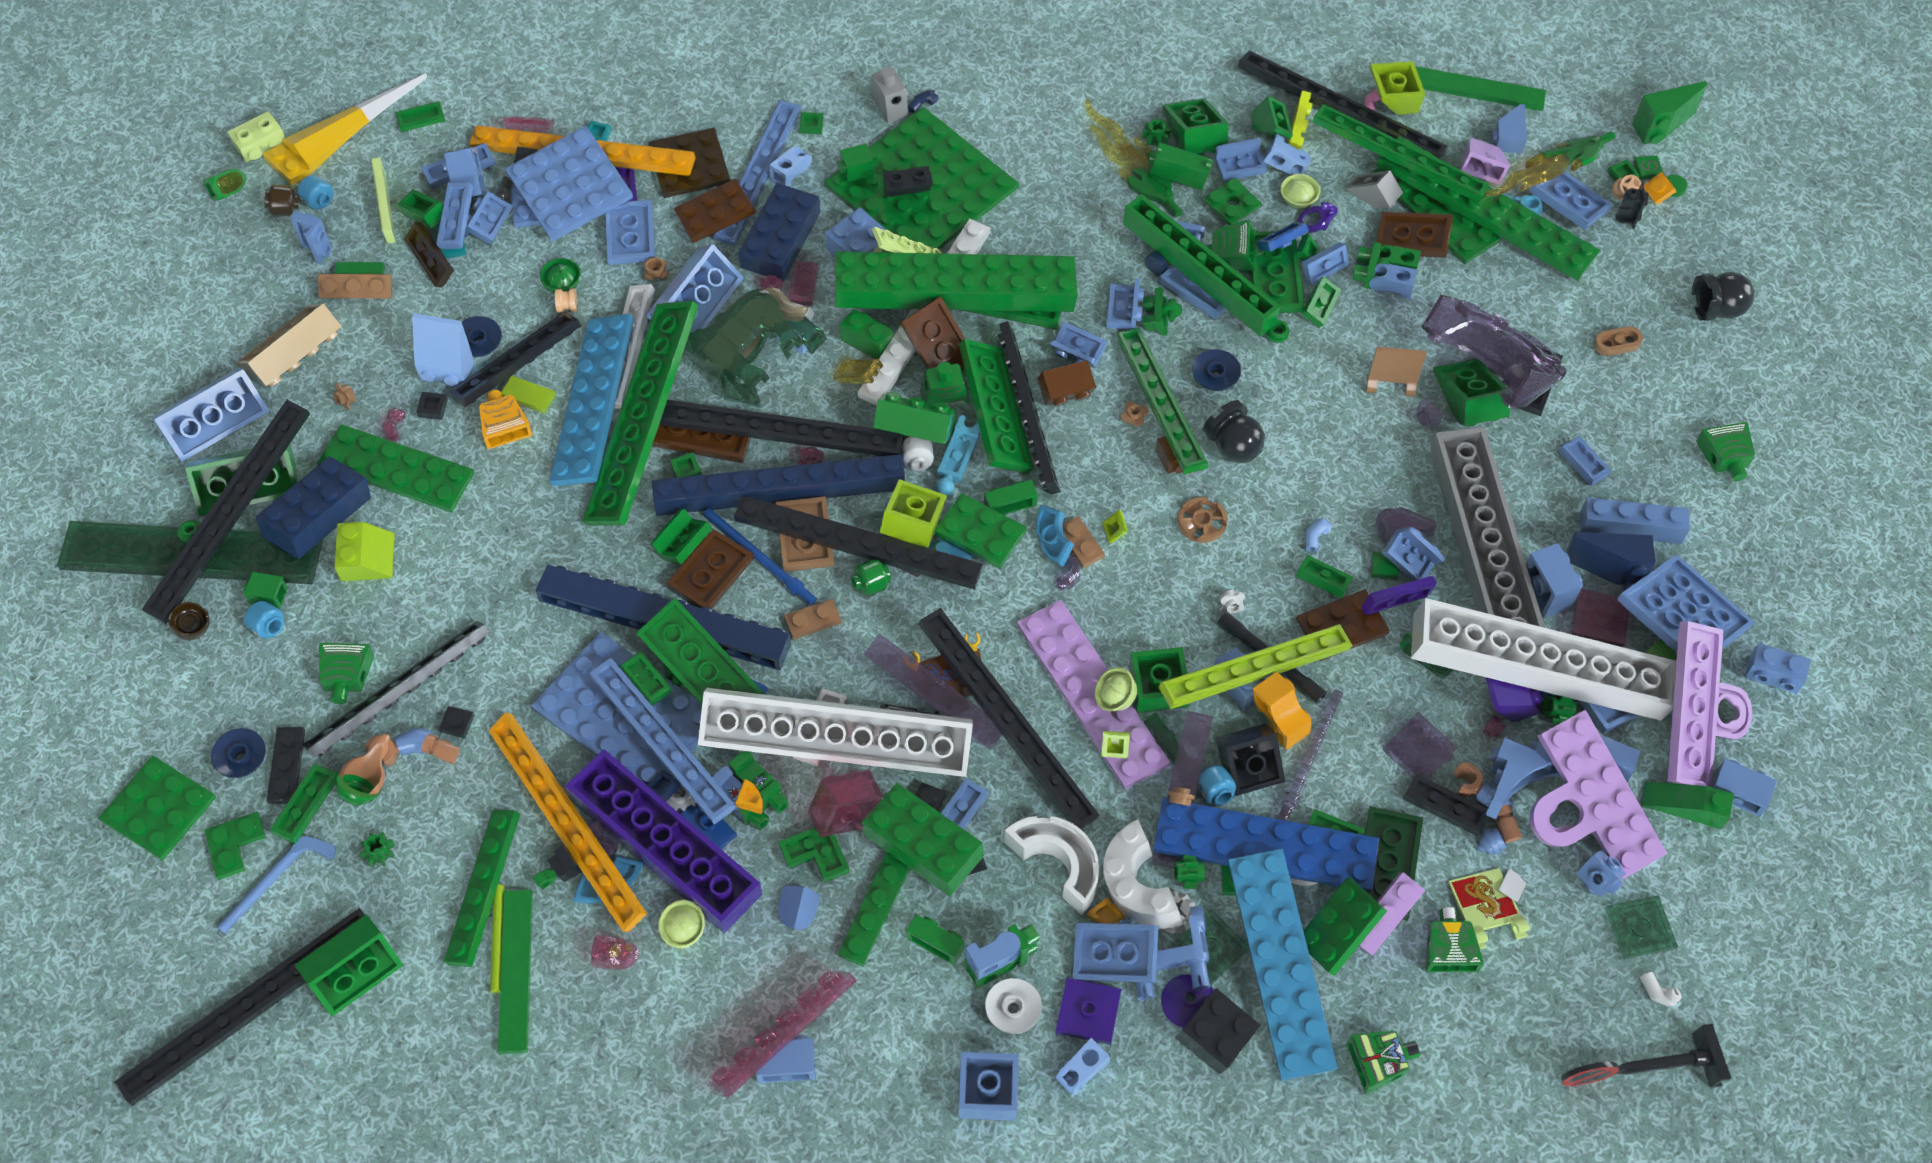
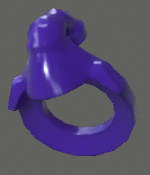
[1298,202,1338,233]

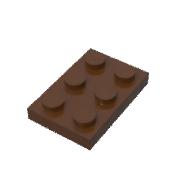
[674,178,756,244]
[1376,212,1453,258]
[899,297,966,370]
[666,529,754,609]
[1296,589,1390,661]

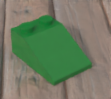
[1632,81,1708,144]
[1163,98,1228,154]
[1433,358,1511,426]

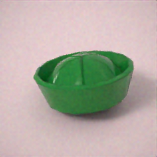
[540,258,581,293]

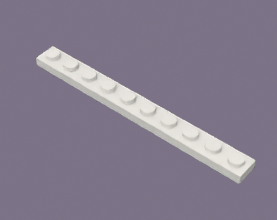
[858,219,990,406]

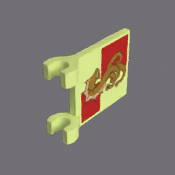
[1448,868,1530,949]

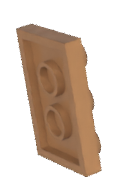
[776,496,834,572]

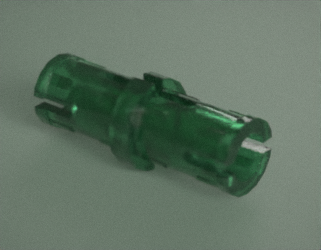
[1143,712,1188,764]

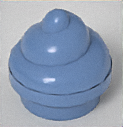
[1477,828,1507,854]

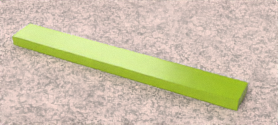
[1159,624,1352,709]

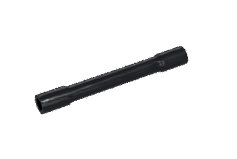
[1217,612,1327,704]

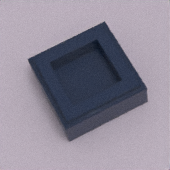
[647,770,681,802]

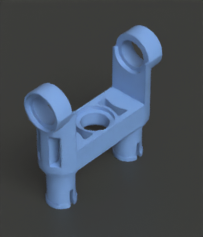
[1119,905,1211,1001]

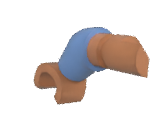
[365,728,460,767]
[1453,763,1522,843]

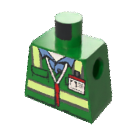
[1346,1031,1420,1094]

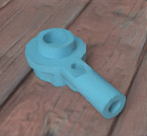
[1499,192,1543,215]

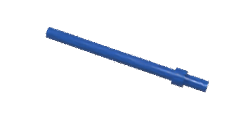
[703,508,817,606]

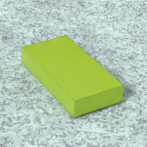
[501,376,556,414]

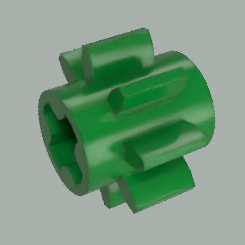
[1142,119,1171,147]
[1542,694,1576,724]
[359,832,395,867]
[1174,855,1205,889]

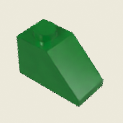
[1250,96,1293,139]

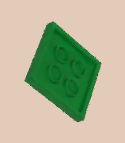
[98,755,216,861]

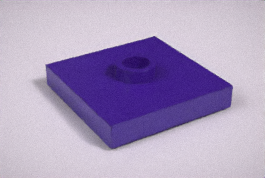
[1056,978,1122,1045]

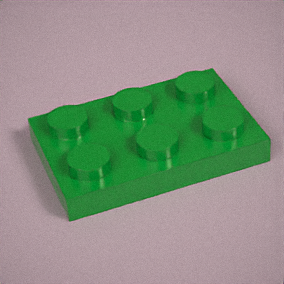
[935,493,1026,569]
[1303,876,1387,976]

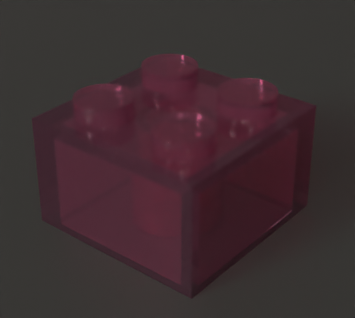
[807,770,883,837]

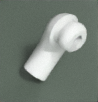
[1640,972,1681,1007]

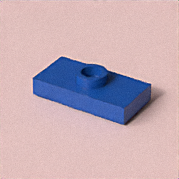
[1256,222,1309,251]
[681,802,737,849]

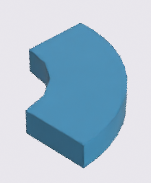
[1036,504,1074,567]
[573,856,644,903]

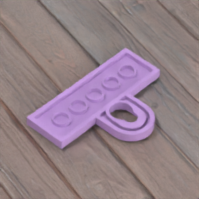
[1668,621,1752,787]
[1530,710,1667,879]

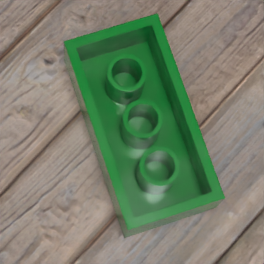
[862,782,984,896]

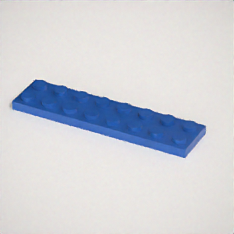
[1153,798,1379,893]

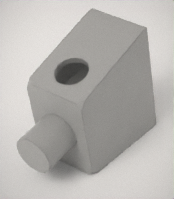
[871,67,909,123]

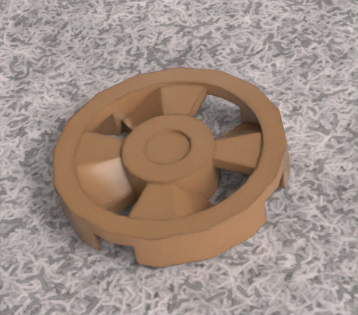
[1177,497,1228,543]

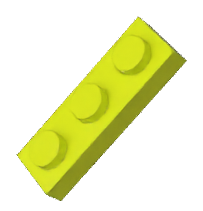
[1287,90,1313,149]

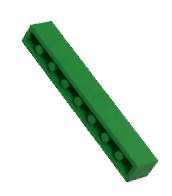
[1123,194,1280,337]

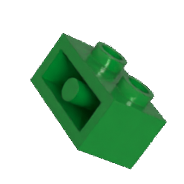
[840,308,893,361]

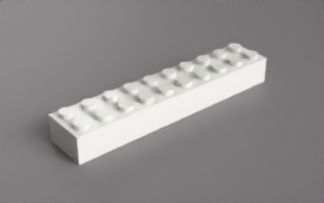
[1411,598,1676,720]
[698,688,973,777]

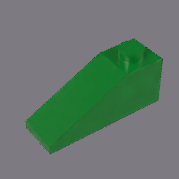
[1641,782,1734,829]

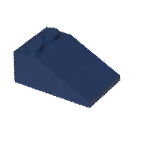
[1566,532,1656,585]

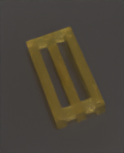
[833,360,884,383]

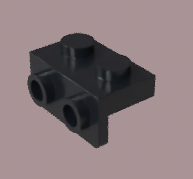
[883,166,933,198]

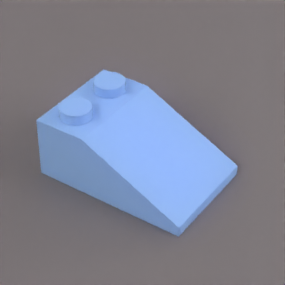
[412,313,474,386]

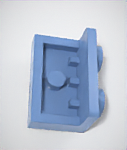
[1214,138,1267,182]
[291,211,332,264]
[1106,278,1144,330]
[1050,322,1108,368]
[1382,527,1445,581]

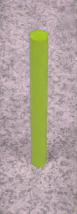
[490,884,505,993]

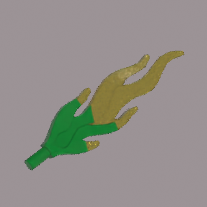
[1086,99,1183,217]
[1485,131,1615,196]

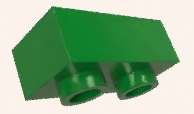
[397,189,443,229]
[984,480,1038,515]
[906,914,964,966]

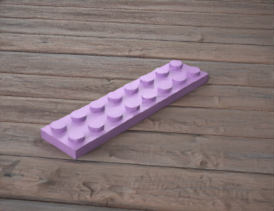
[1017,600,1171,790]

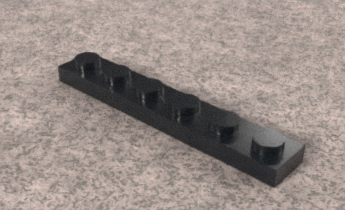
[449,311,581,408]

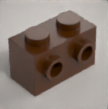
[1037,360,1097,407]

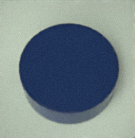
[1145,252,1168,276]

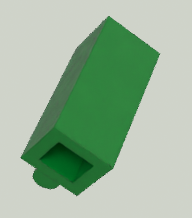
[1148,142,1212,190]

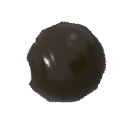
[168,602,210,641]

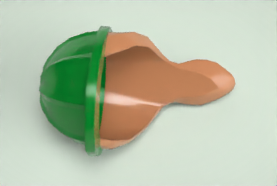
[335,734,390,806]

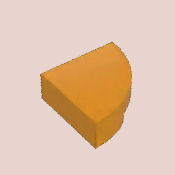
[735,779,763,814]
[1086,897,1125,924]

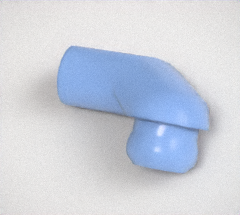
[1305,518,1332,551]

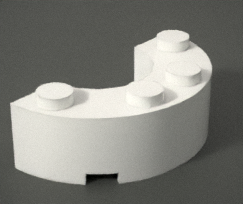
[1004,816,1099,916]
[1103,819,1183,929]

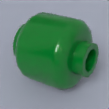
[851,559,891,596]

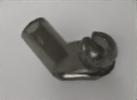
[495,176,513,203]

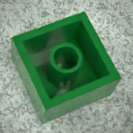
[1129,647,1189,713]

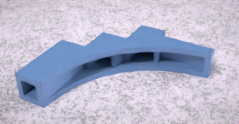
[1485,732,1641,819]

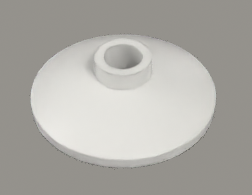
[985,978,1042,1034]

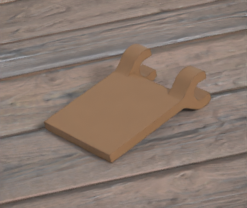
[1366,347,1426,397]

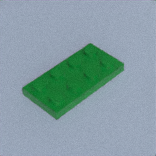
[1251,231,1304,313]

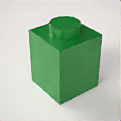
[837,143,874,182]
[243,572,288,610]

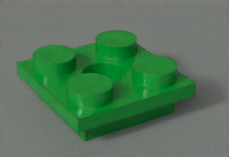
[1203,178,1262,225]

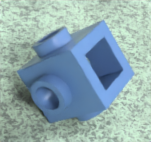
[1576,850,1626,897]

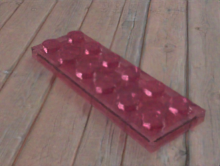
[708,970,857,1098]

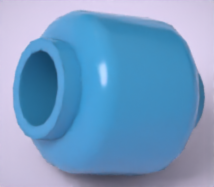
[298,175,333,210]
[244,601,284,639]
[1196,765,1236,806]

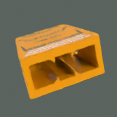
[479,390,533,449]

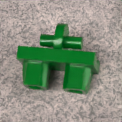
[1143,287,1182,335]

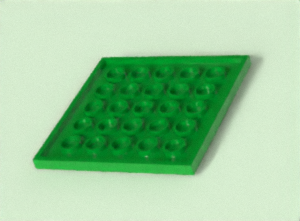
[824,106,1019,250]

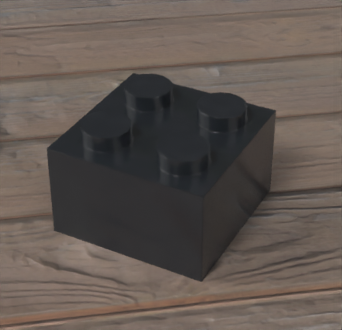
[1175,988,1260,1074]

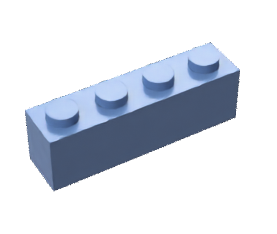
[1580,497,1690,544]

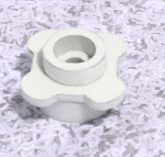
[1219,590,1245,615]

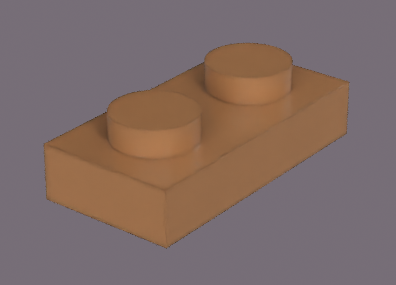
[1062,516,1105,568]
[784,599,842,640]

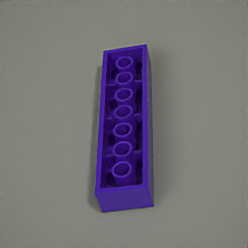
[565,749,763,934]

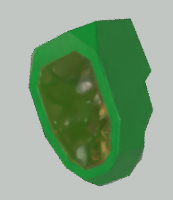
[203,169,247,201]

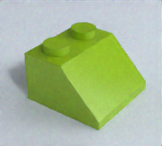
[1370,61,1425,115]
[880,479,947,548]
[334,522,395,582]

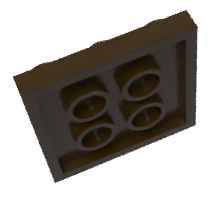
[648,127,731,198]

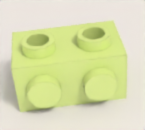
[228,111,285,162]

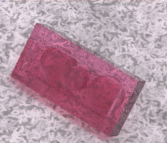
[503,116,554,133]
[789,261,819,307]

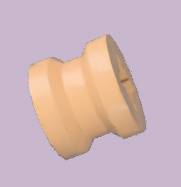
[1612,175,1641,200]
[555,288,577,313]

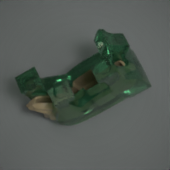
[684,287,827,408]

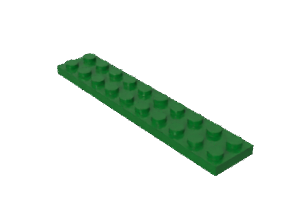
[1376,136,1600,281]
[582,301,699,526]

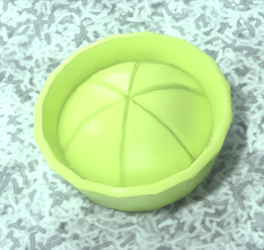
[1280,174,1321,209]
[1095,667,1137,711]
[658,899,705,948]

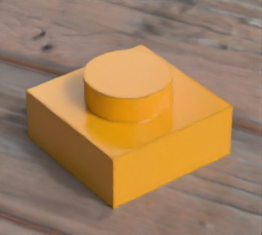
[1644,172,1676,205]

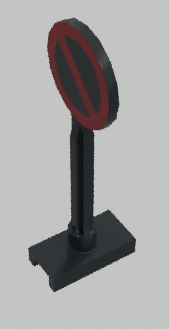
[1560,1023,1732,1088]

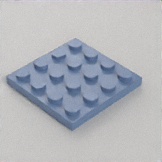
[505,125,633,242]
[1617,554,1755,653]

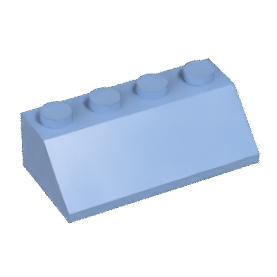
[646,244,744,345]
[151,367,269,462]

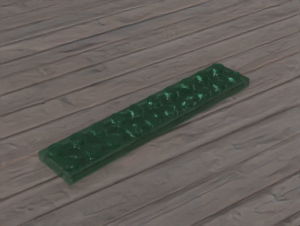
[57,521,323,585]

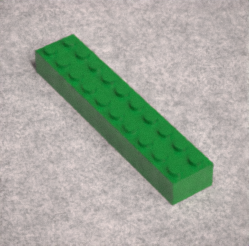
[835,251,1078,312]

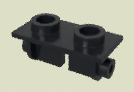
[1615,182,1649,229]

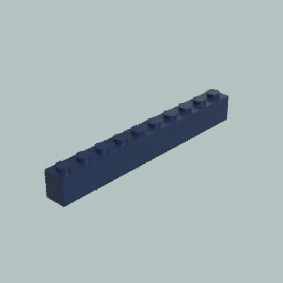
[652,454,905,516]
[536,564,791,671]

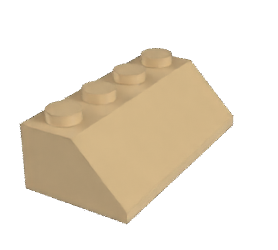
[235,303,342,387]

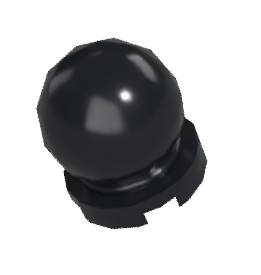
[1691,272,1755,321]
[1202,400,1265,463]

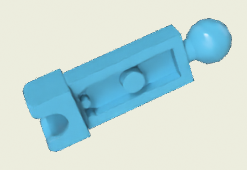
[935,415,981,497]

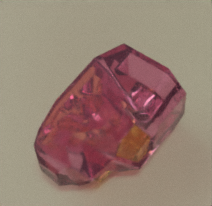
[591,935,640,970]

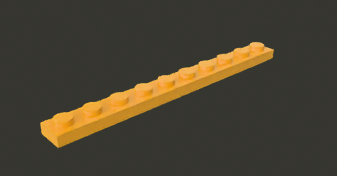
[469,125,696,176]
[488,712,647,932]

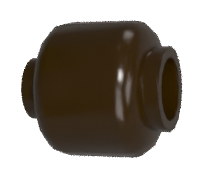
[265,184,299,216]

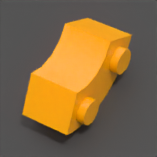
[1253,672,1311,750]

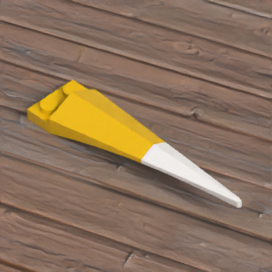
[263,73,426,186]

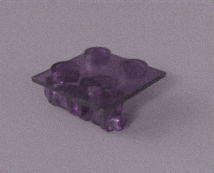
[1382,712,1457,779]

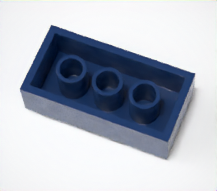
[738,183,821,282]
[256,456,371,559]

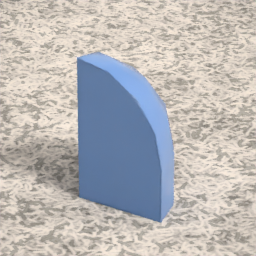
[779,886,821,930]

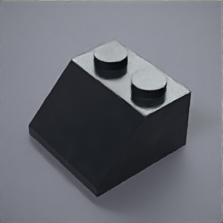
[1216,723,1286,796]

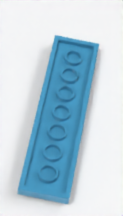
[549,313,634,486]
[1228,849,1338,1081]

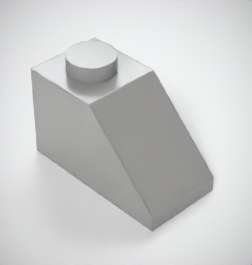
[1345,170,1403,209]

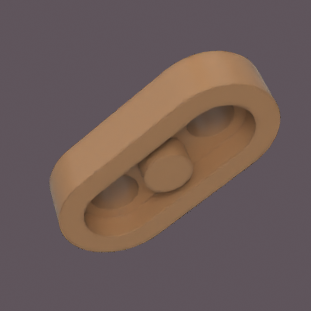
[1594,326,1643,356]

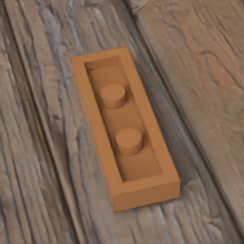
[318,274,392,299]

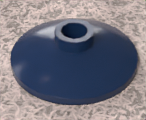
[462,316,502,357]
[1192,349,1241,391]
[211,728,266,778]

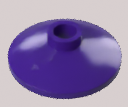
[1161,974,1213,1027]

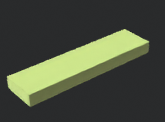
[371,157,396,244]

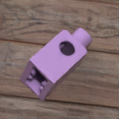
[1460,138,1510,185]

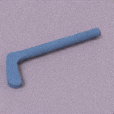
[216,836,336,934]

